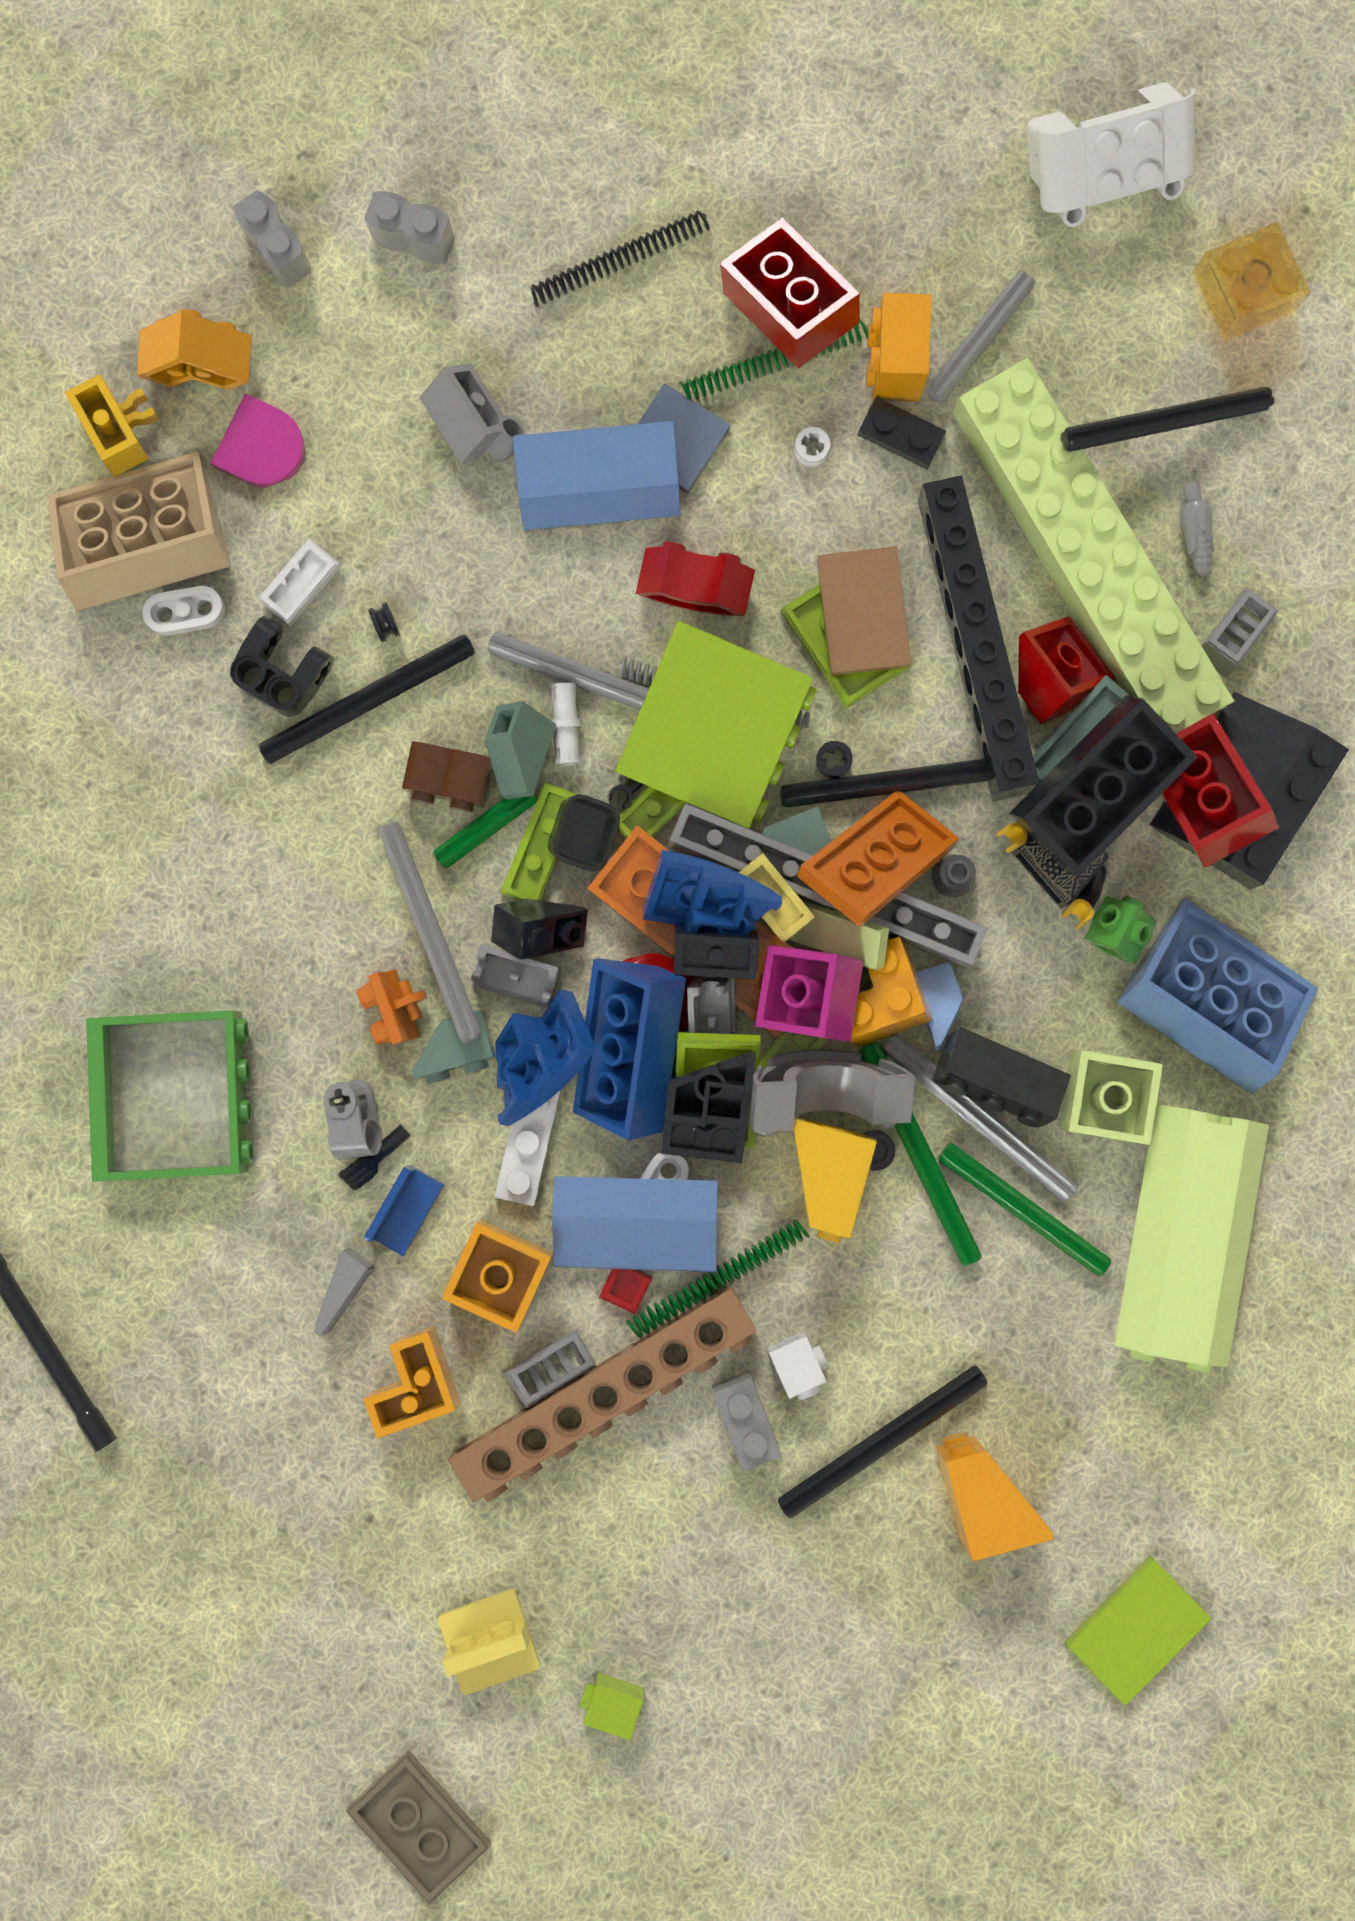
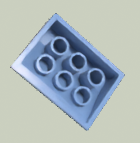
[1117,898,1318,1094]

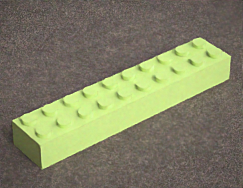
[952,358,1234,733]

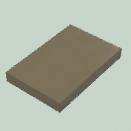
[346,1750,491,1904]

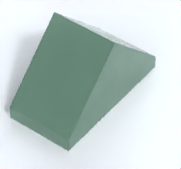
[761,807,832,856]

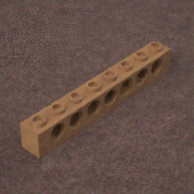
[448,1285,757,1503]

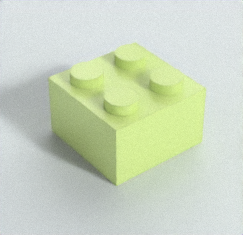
[1059,1050,1163,1145]

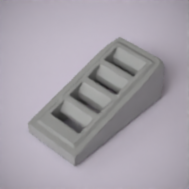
[1201,587,1279,677]
[314,1248,374,1337]
[503,1330,596,1408]

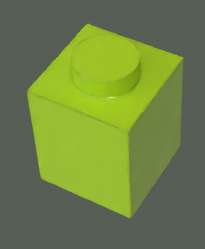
[579,1672,644,1741]

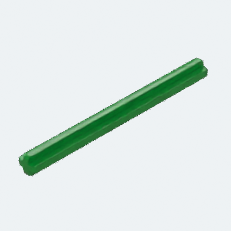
[859,1042,982,1266]

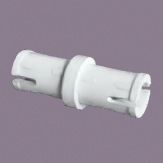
[550,683,582,766]

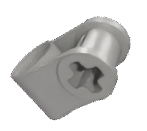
[323,1080,382,1160]

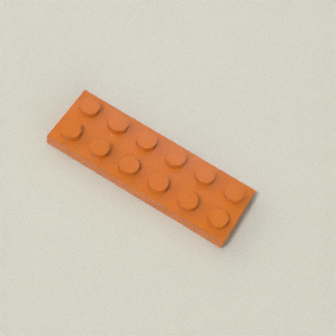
[587,825,794,1038]

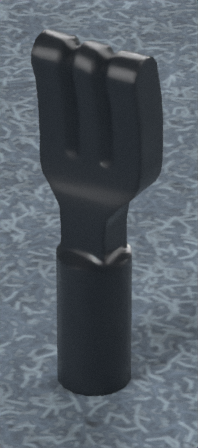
[338,1124,411,1190]

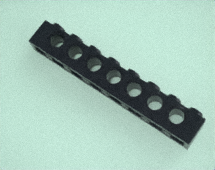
[918,475,1039,802]

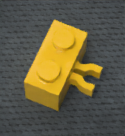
[64,374,159,477]

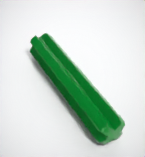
[433,793,538,868]

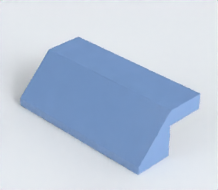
[513,421,681,530]
[552,1176,718,1272]

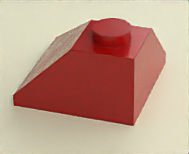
[1018,616,1116,724]

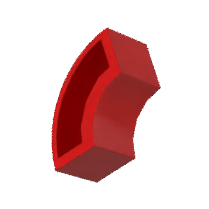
[635,541,755,616]

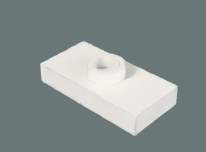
[258,538,341,627]

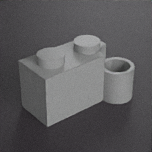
[419,363,526,463]

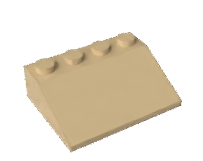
[47,451,230,611]

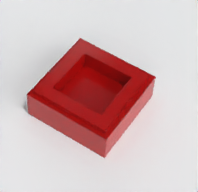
[599,1269,653,1314]

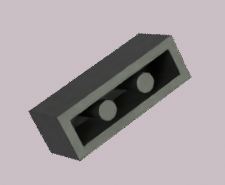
[933,1027,1071,1128]

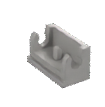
[471,945,561,1007]
[687,976,737,1034]

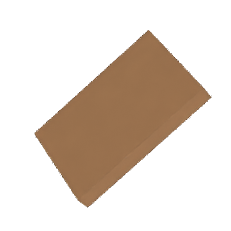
[816,546,911,676]

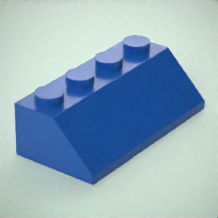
[573,958,686,1140]

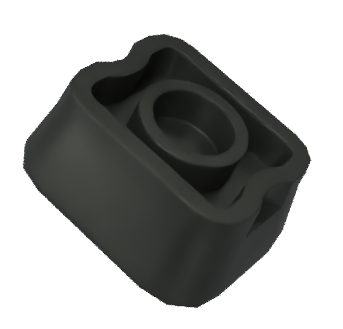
[547,794,620,872]

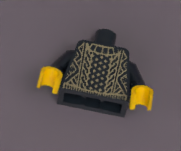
[996,822,1109,929]

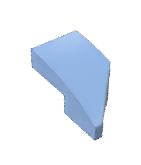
[917,962,963,1051]

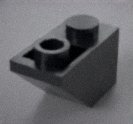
[491,899,588,960]

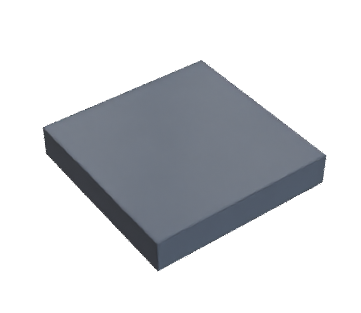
[638,383,731,494]

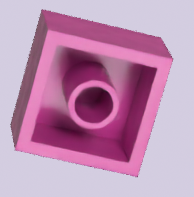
[755,945,863,1042]

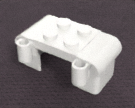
[1027,82,1195,227]

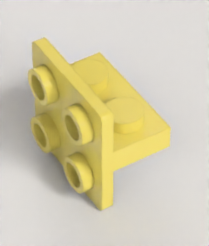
[438,1589,540,1695]

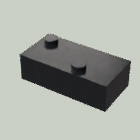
[1009,695,1198,877]

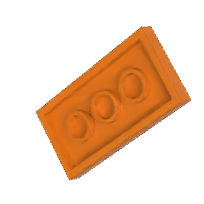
[797,791,959,928]

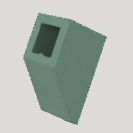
[485,701,556,799]
[412,1010,496,1084]

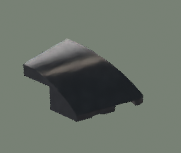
[661,1052,756,1164]

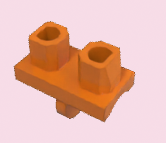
[356,969,428,1045]

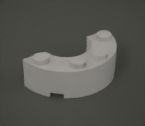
[750,1049,915,1135]

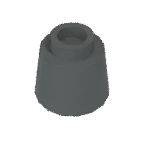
[932,854,976,898]

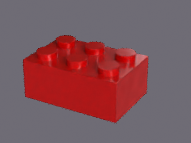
[720,218,860,369]
[1161,713,1279,868]

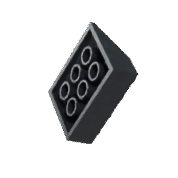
[1149,692,1349,890]

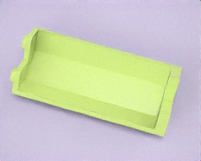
[1114,1104,1269,1373]

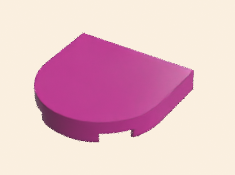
[210,393,305,488]

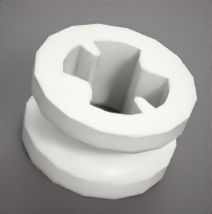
[794,427,831,467]

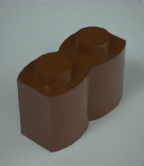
[402,741,493,813]

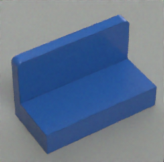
[363,1165,445,1256]

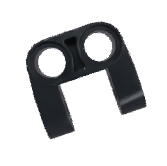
[230,616,334,717]

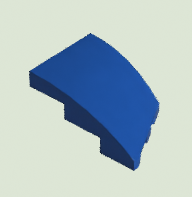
[642,850,782,935]
[495,989,596,1126]

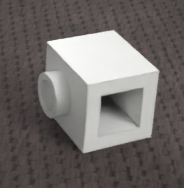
[767,1331,829,1400]

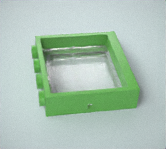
[86,1010,254,1182]

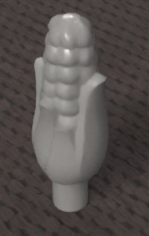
[1179,482,1214,577]

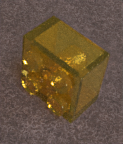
[1193,221,1311,342]

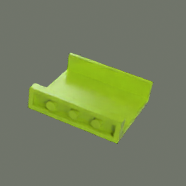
[615,620,817,829]

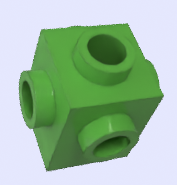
[1084,896,1157,965]

